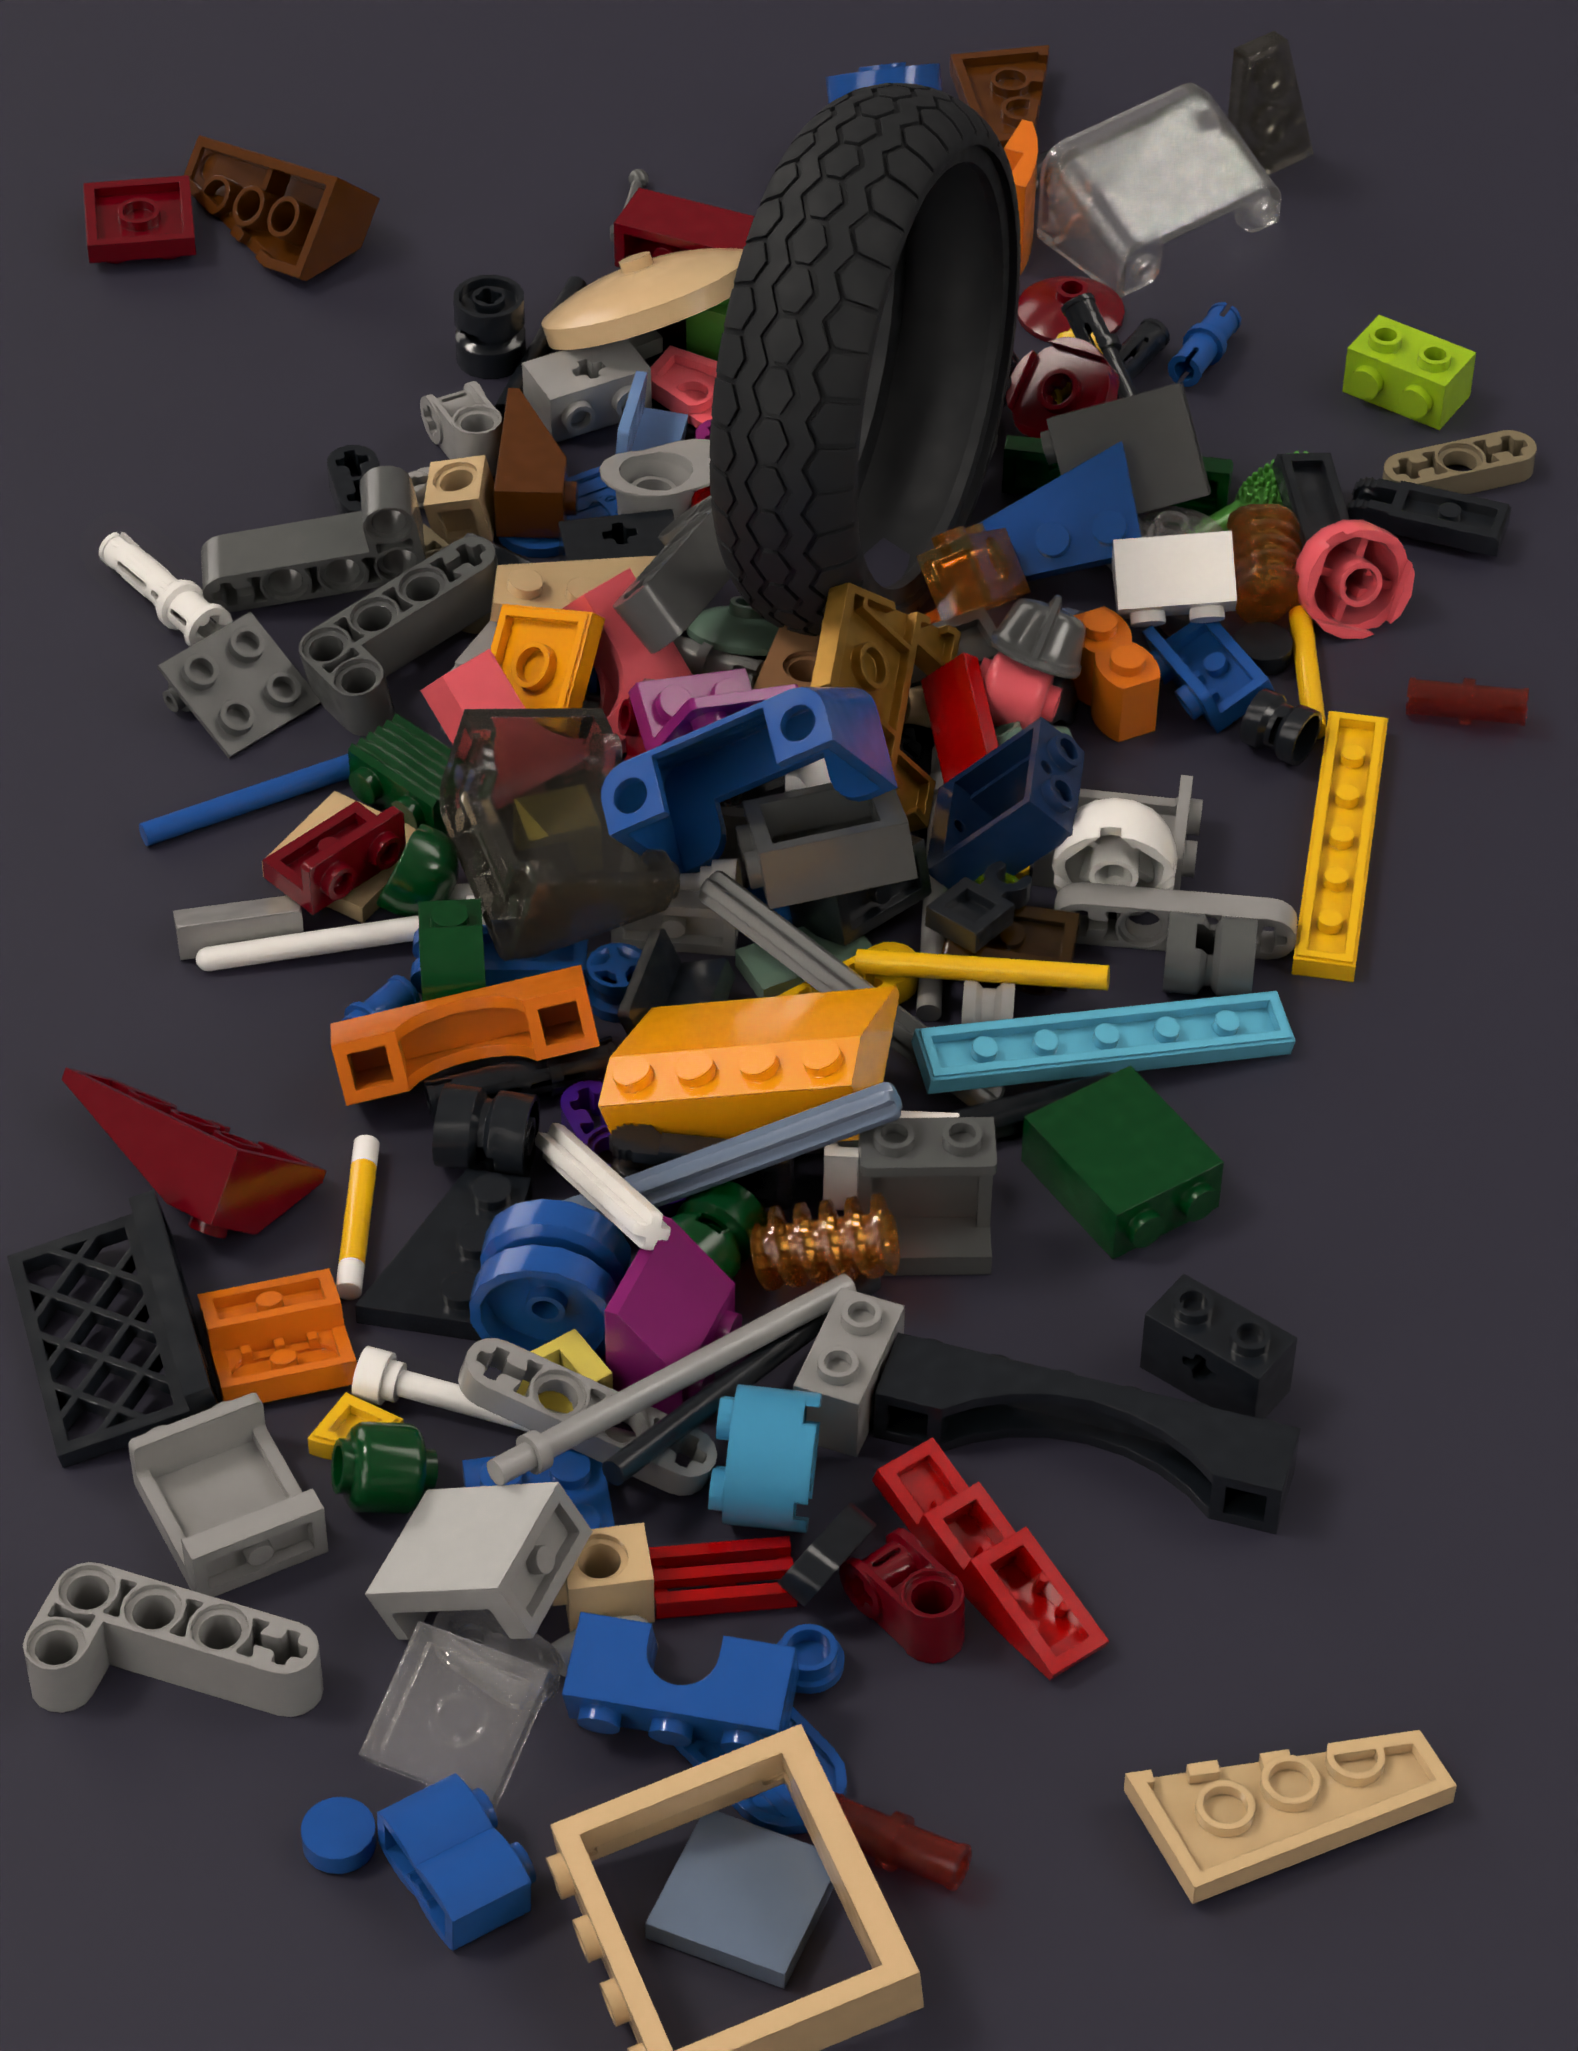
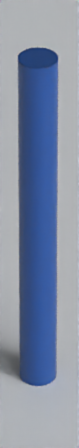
[139,754,350,846]

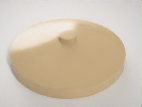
[541,248,743,350]

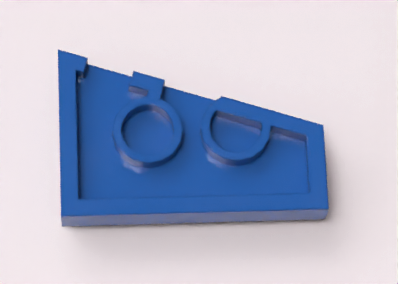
[963,441,1142,592]

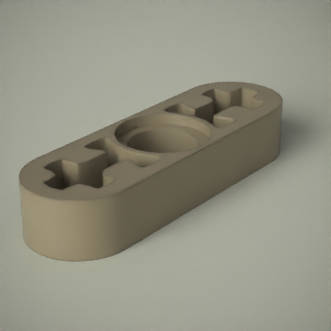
[1382,430,1537,495]

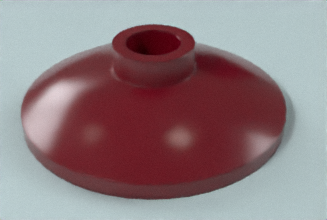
[1017,276,1125,344]

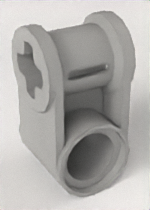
[420,381,503,477]

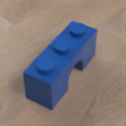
[562,1612,800,1753]

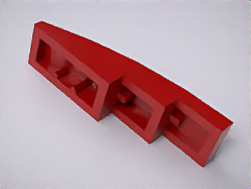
[872,1437,1109,1680]

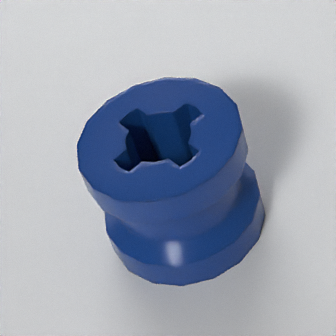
[586,943,642,1023]

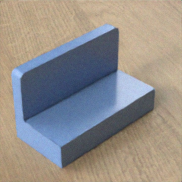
[616,371,688,454]

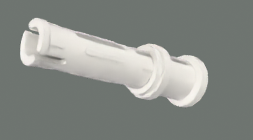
[99,532,233,646]

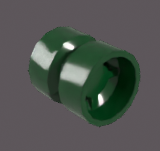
[671,1181,768,1280]

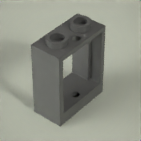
[735,783,918,910]

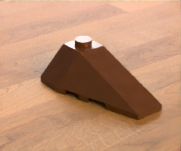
[184,135,380,281]

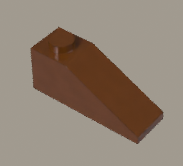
[494,388,578,538]

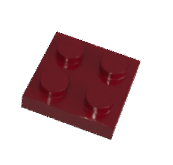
[83,175,196,264]

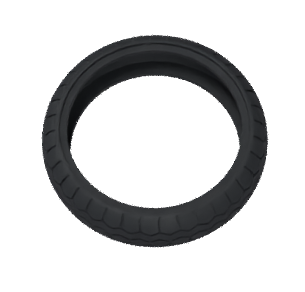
[709,83,1021,636]

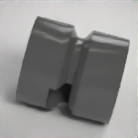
[1162,911,1258,997]

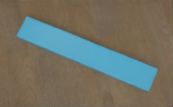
[911,991,1296,1094]

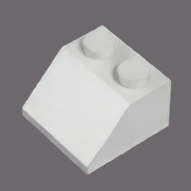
[1112,531,1237,627]

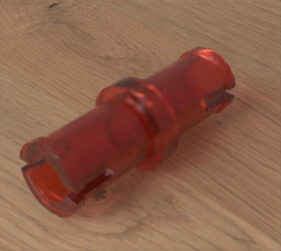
[1406,677,1530,726]
[835,1792,972,1891]

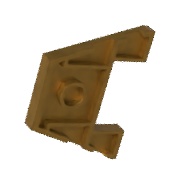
[811,582,961,832]

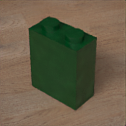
[1021,1065,1224,1260]

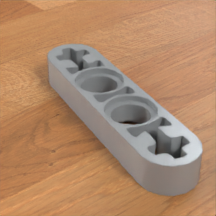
[1054,882,1297,960]
[458,1338,717,1496]

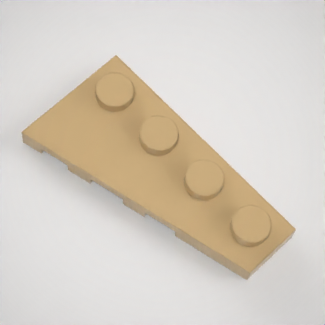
[1124,1730,1457,1904]

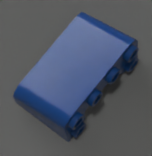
[601,687,898,874]

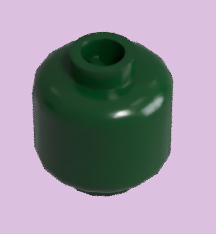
[331,1422,438,1514]

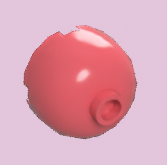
[1294,520,1415,639]

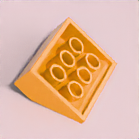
[598,986,900,1142]

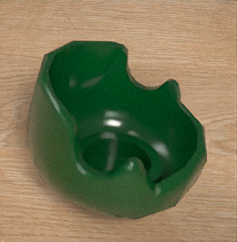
[376,824,459,917]

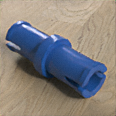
[1168,302,1242,387]

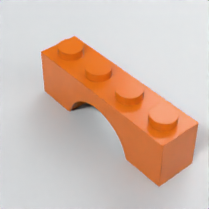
[330,965,600,1106]

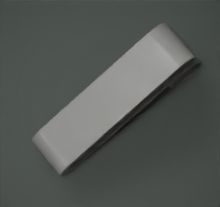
[23,1562,324,1717]

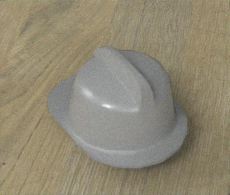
[599,439,711,519]

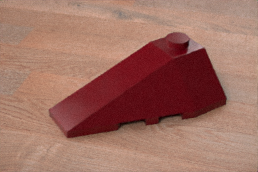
[61,1067,327,1239]

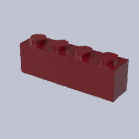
[614,188,755,267]

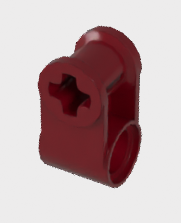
[839,1527,965,1664]

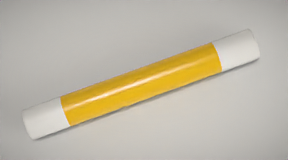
[336,1135,380,1300]

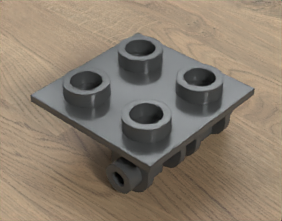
[157,611,321,759]

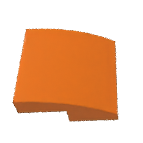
[1004,119,1038,275]
[197,1268,357,1403]

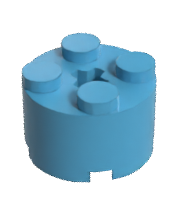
[708,1384,822,1533]

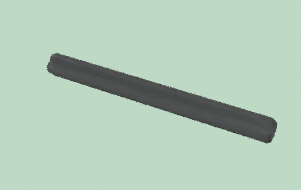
[698,871,1005,1106]

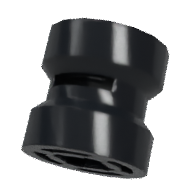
[1240,688,1322,766]

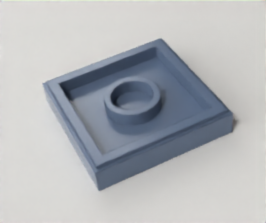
[645,1811,834,1989]

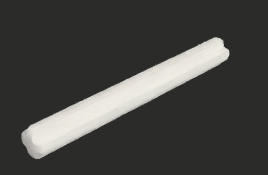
[535,1123,671,1250]

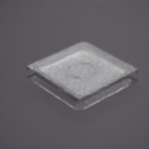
[359,1621,554,1810]

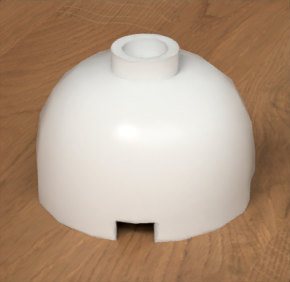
[1052,798,1177,916]

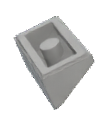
[173,895,304,960]

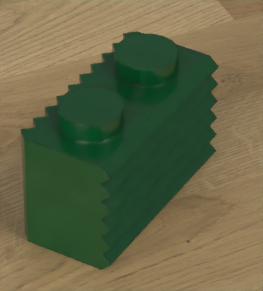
[348,714,487,835]

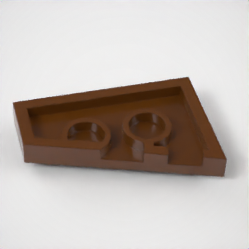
[950,45,1050,149]

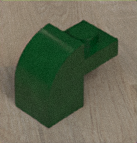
[418,898,486,1002]

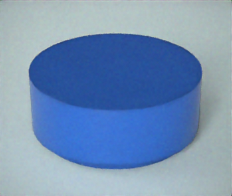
[301,1797,377,1874]

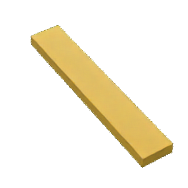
[1291,711,1388,982]

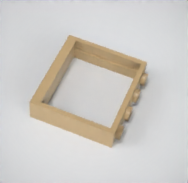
[546,1724,924,2051]

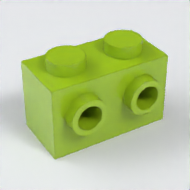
[1342,315,1476,430]

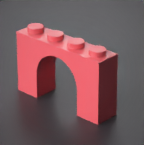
[420,568,693,815]

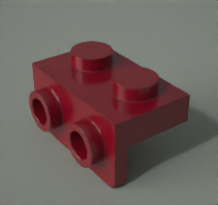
[262,801,406,915]

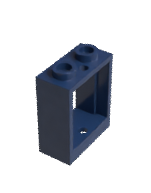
[927,717,1085,889]

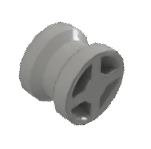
[961,980,1015,1024]

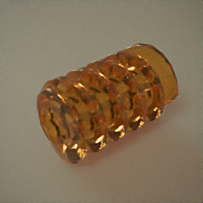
[1227,504,1302,623]
[750,1192,900,1291]

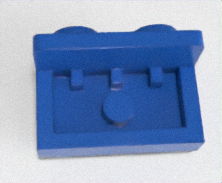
[1142,621,1275,734]

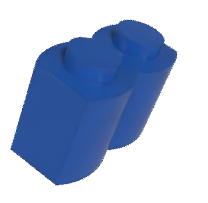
[377,1773,536,1951]

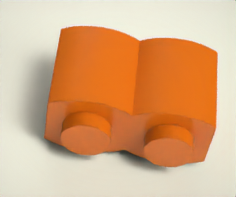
[1073,606,1160,742]

